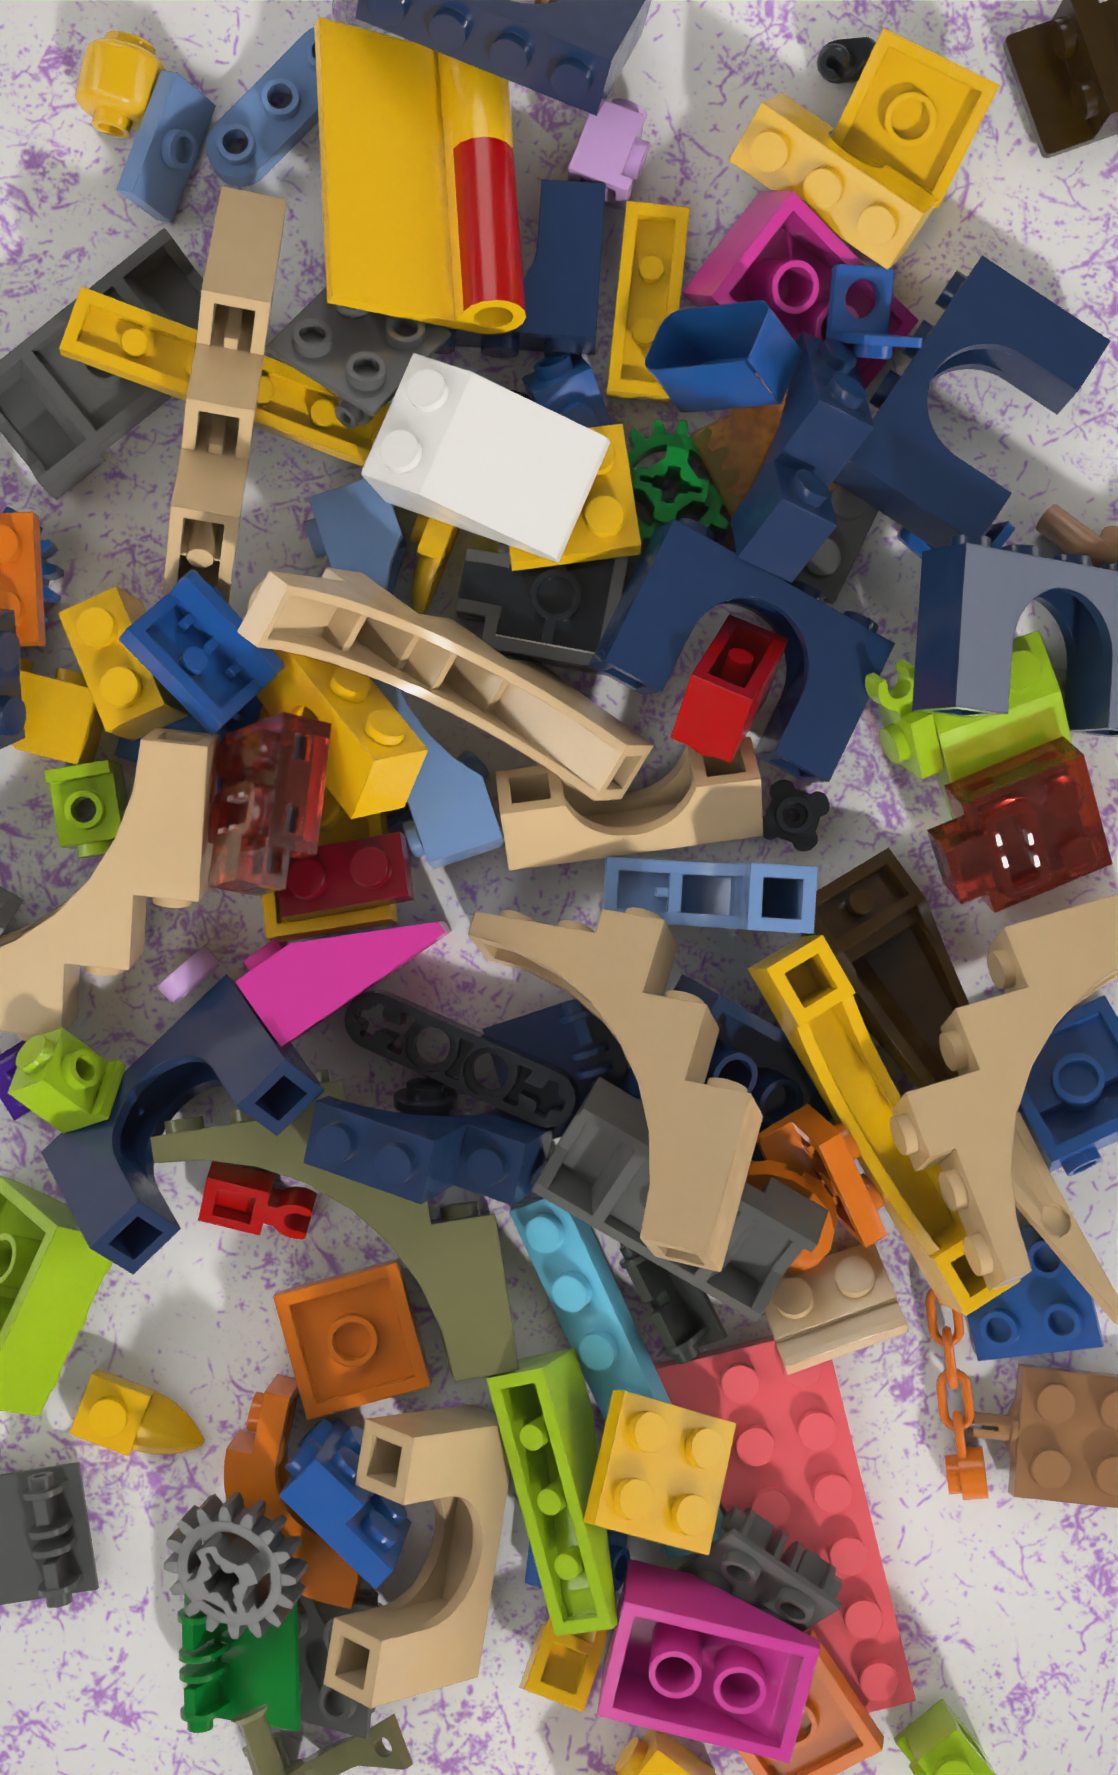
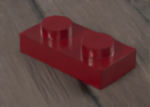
[278,832,415,922]

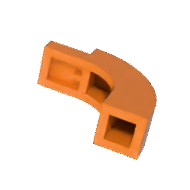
[224,1374,362,1609]

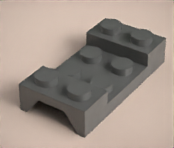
[0,228,203,500]
[531,1077,829,1322]

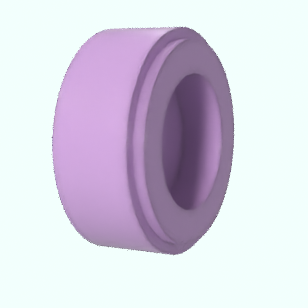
[157,945,220,1003]

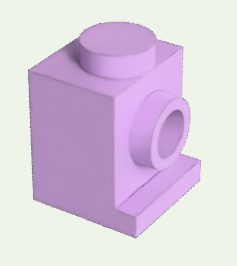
[568,98,650,213]

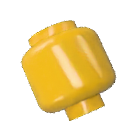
[75,31,166,138]

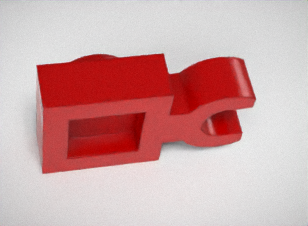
[198,1161,317,1239]

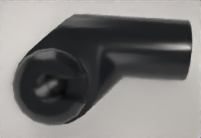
[817,37,876,84]

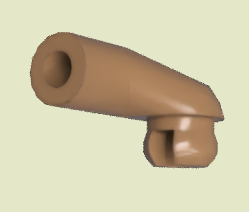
[1036,504,1118,568]

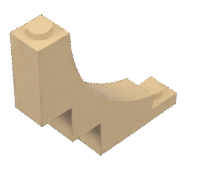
[162,186,287,605]

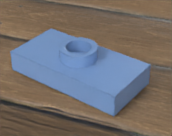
[116,70,216,223]

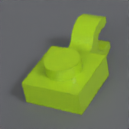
[865,659,944,780]

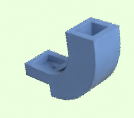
[601,857,818,934]

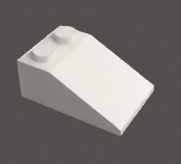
[361,353,610,563]

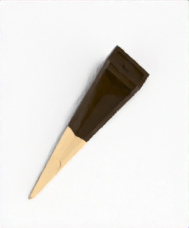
[800,847,1118,1325]

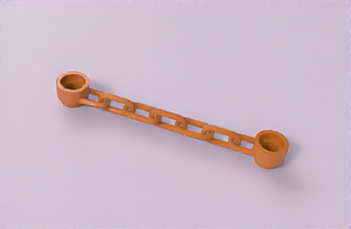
[925,1288,989,1500]

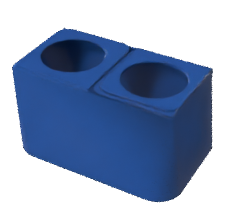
[645,300,802,412]

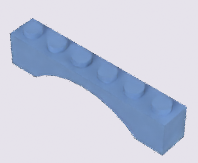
[304,479,505,869]

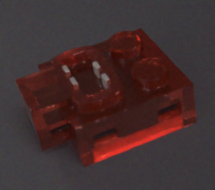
[208,712,332,896]
[927,736,1113,913]

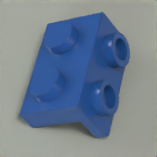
[119,569,285,736]

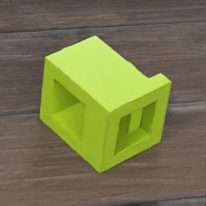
[44,760,128,858]
[8,1027,126,1134]
[894,1699,996,1775]

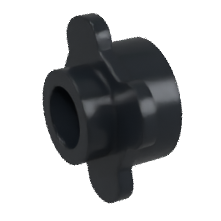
[762,779,830,852]

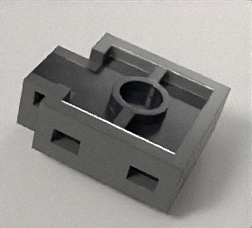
[455,542,629,676]

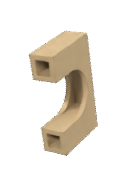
[323,1404,511,1709]

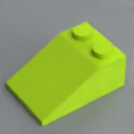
[933,630,1088,830]

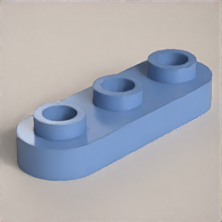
[206,27,319,187]

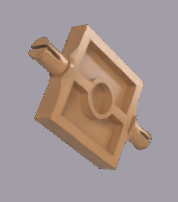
[968,1364,1118,1508]

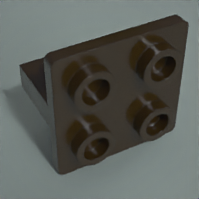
[1003,0,1118,158]

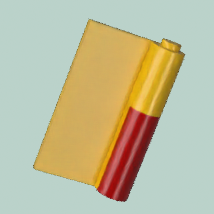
[314,17,526,335]

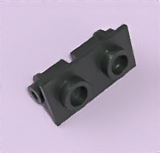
[619,1243,728,1364]

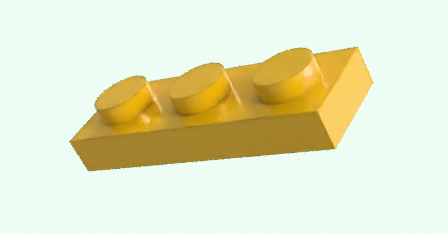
[606,201,690,403]

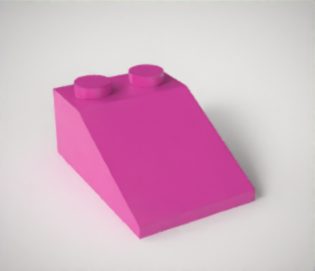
[681,191,919,390]
[235,921,452,1047]
[597,1559,820,1763]

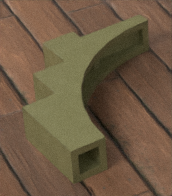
[150,1069,519,1381]

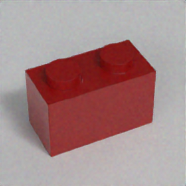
[670,614,789,763]

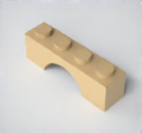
[495,737,763,871]

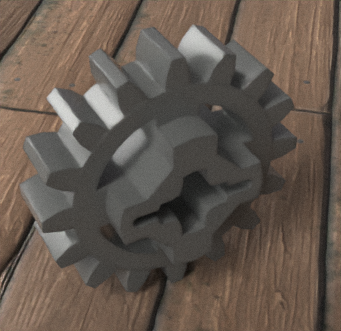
[164,1492,308,1640]

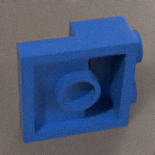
[1018,995,1118,1176]
[279,1417,412,1589]

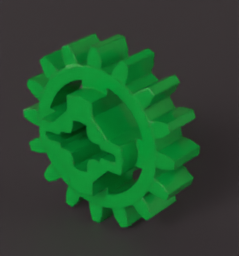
[627,419,739,545]

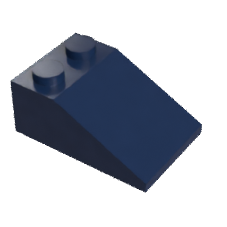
[620,974,832,1161]

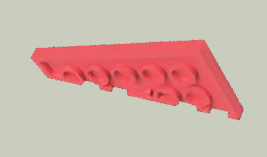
[654,1335,916,1713]

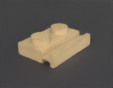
[764,1243,909,1375]

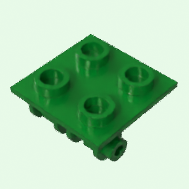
[177,1594,301,1733]

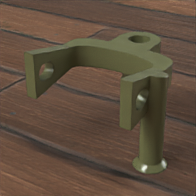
[231,1704,413,1775]

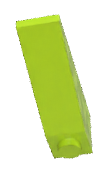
[486,1347,618,1636]

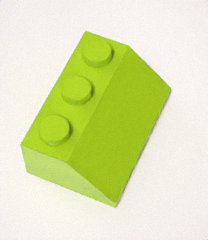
[0,1176,113,1416]

